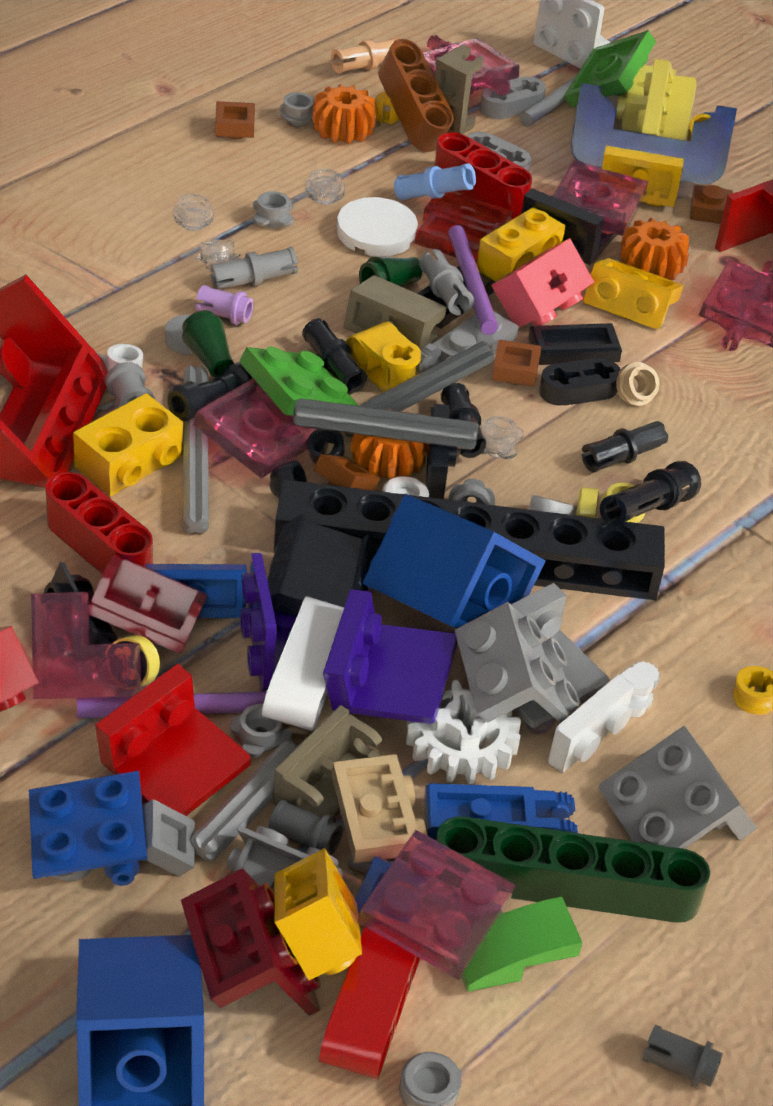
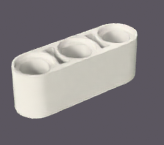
[262,596,344,732]

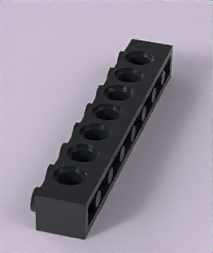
[274,479,665,601]

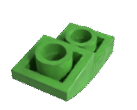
[449,897,583,992]

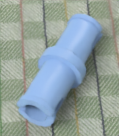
[394,164,476,201]

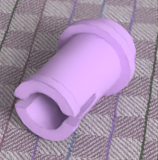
[196,285,254,325]

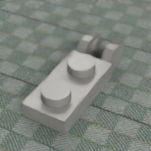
[416,311,519,374]

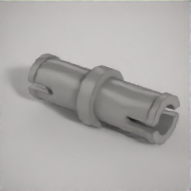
[210,247,298,290]
[419,249,474,315]

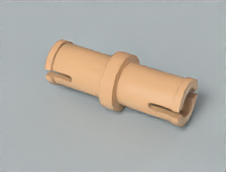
[331,37,400,73]

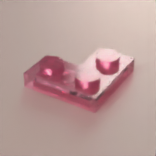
[31,592,141,699]

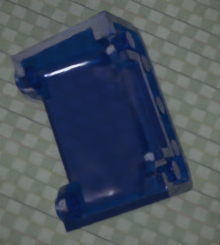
[571,83,737,185]

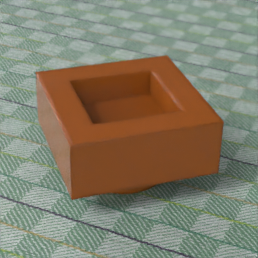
[215,101,255,139]
[689,184,733,224]
[492,339,541,387]
[313,454,380,490]

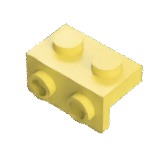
[637,59,697,153]

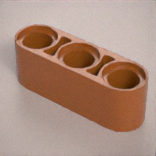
[378,39,454,152]

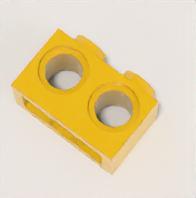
[477,207,565,282]
[73,393,183,497]
[274,848,362,981]

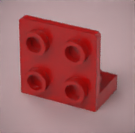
[95,663,251,816]

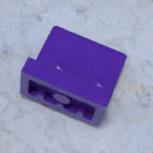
[240,553,296,691]
[323,589,457,724]

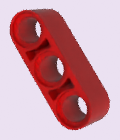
[434,132,533,220]
[45,472,153,574]
[319,915,426,1080]

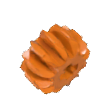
[312,84,377,144]
[620,218,690,280]
[350,408,429,481]

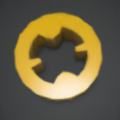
[733,666,773,715]

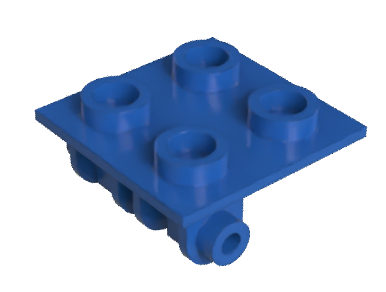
[29,771,148,886]

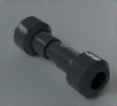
[167,362,259,421]

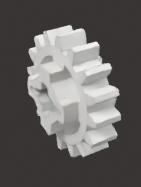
[406,680,521,784]

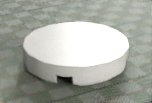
[336,197,418,257]

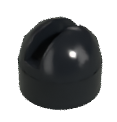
[307,429,345,464]
[269,460,307,498]

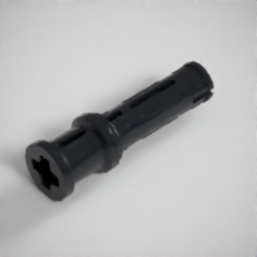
[600,461,701,526]

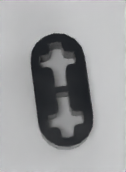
[539,358,621,406]

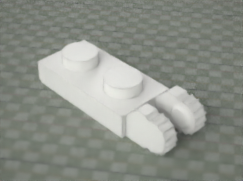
[548,661,660,774]

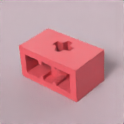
[491,238,594,328]

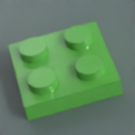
[563,30,656,108]
[239,347,359,415]

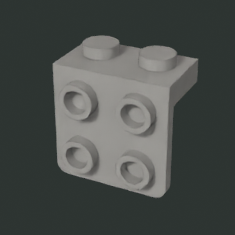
[455,602,580,723]

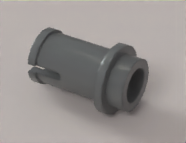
[268,799,343,855]
[642,1024,723,1088]

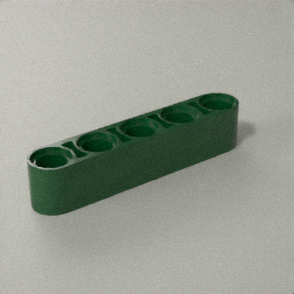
[432,817,710,923]

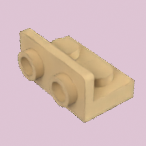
[332,754,427,872]

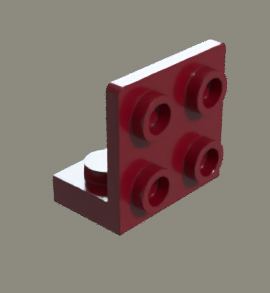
[181,868,321,1016]

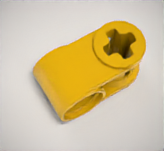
[346,321,421,393]

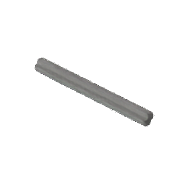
[183,365,209,534]

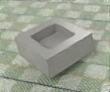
[143,799,195,876]

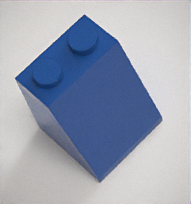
[362,494,545,629]
[76,935,204,1106]

